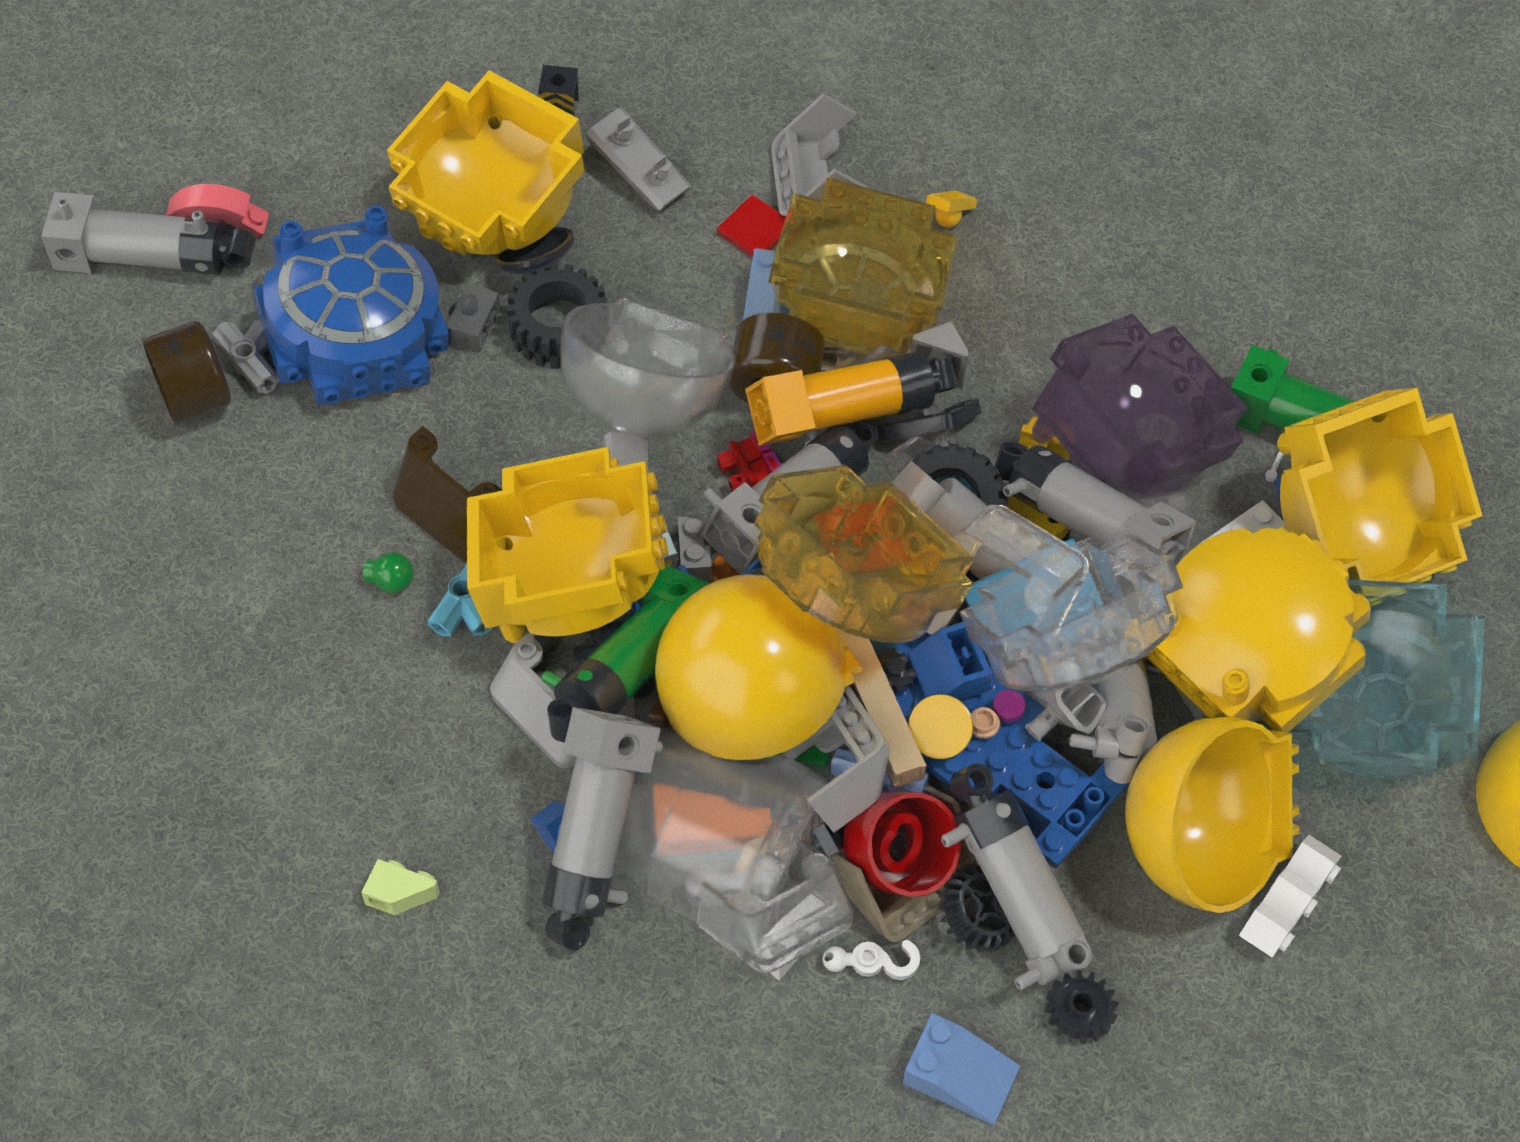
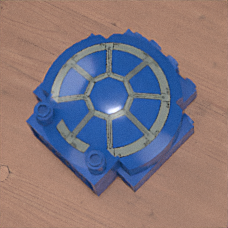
[254,205,449,406]

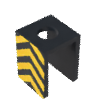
[538,65,579,117]

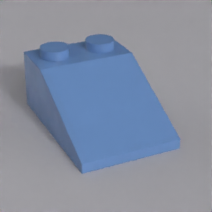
[902,1013,1020,1125]

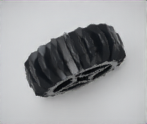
[937,865,1016,953]

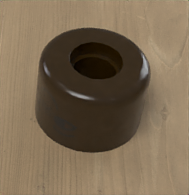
[727,313,825,404]
[142,321,231,426]

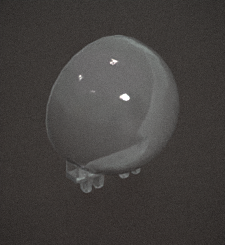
[559,298,735,438]

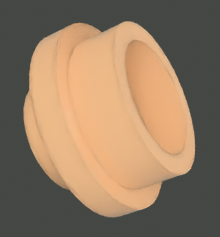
[971,707,1000,739]

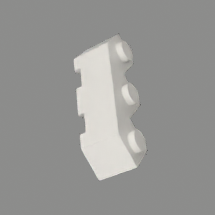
[1239,835,1342,958]

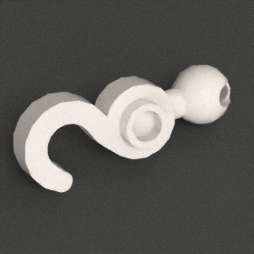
[822,940,920,980]

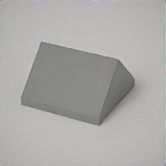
[911,322,969,389]

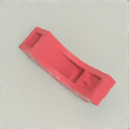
[166,184,269,239]

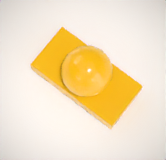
[926,190,978,228]

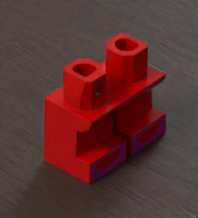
[717,430,781,492]

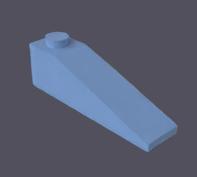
[743,249,809,320]

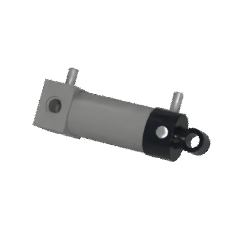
[41,192,256,275]
[700,420,878,575]
[994,441,1196,590]
[541,707,663,950]

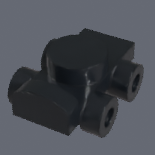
[877,648,917,693]

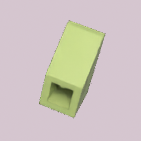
[361,859,440,915]

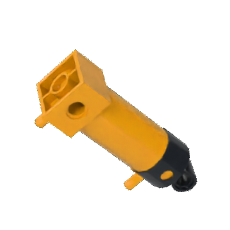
[745,352,959,446]

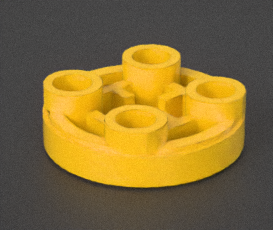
[908,695,973,759]

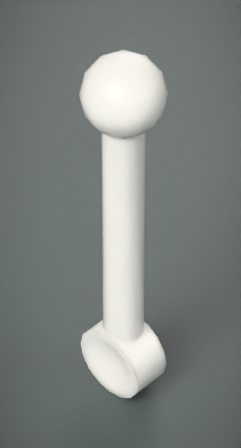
[1265,451,1284,482]

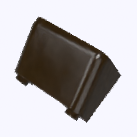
[393,426,502,563]

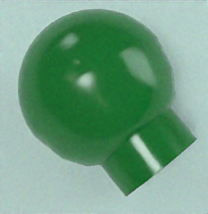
[363,552,414,594]

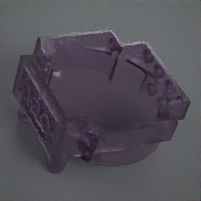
[1032,313,1248,496]

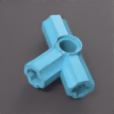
[427,564,493,637]

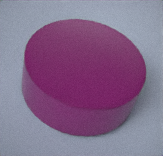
[993,690,1025,723]

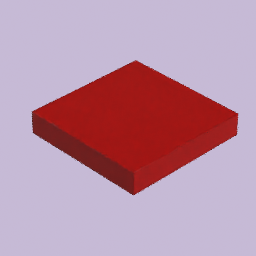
[717,195,794,258]

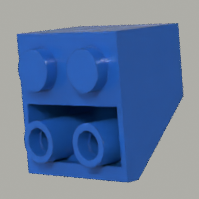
[908,620,992,700]

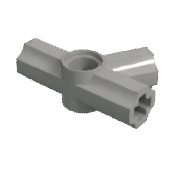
[212,319,279,394]

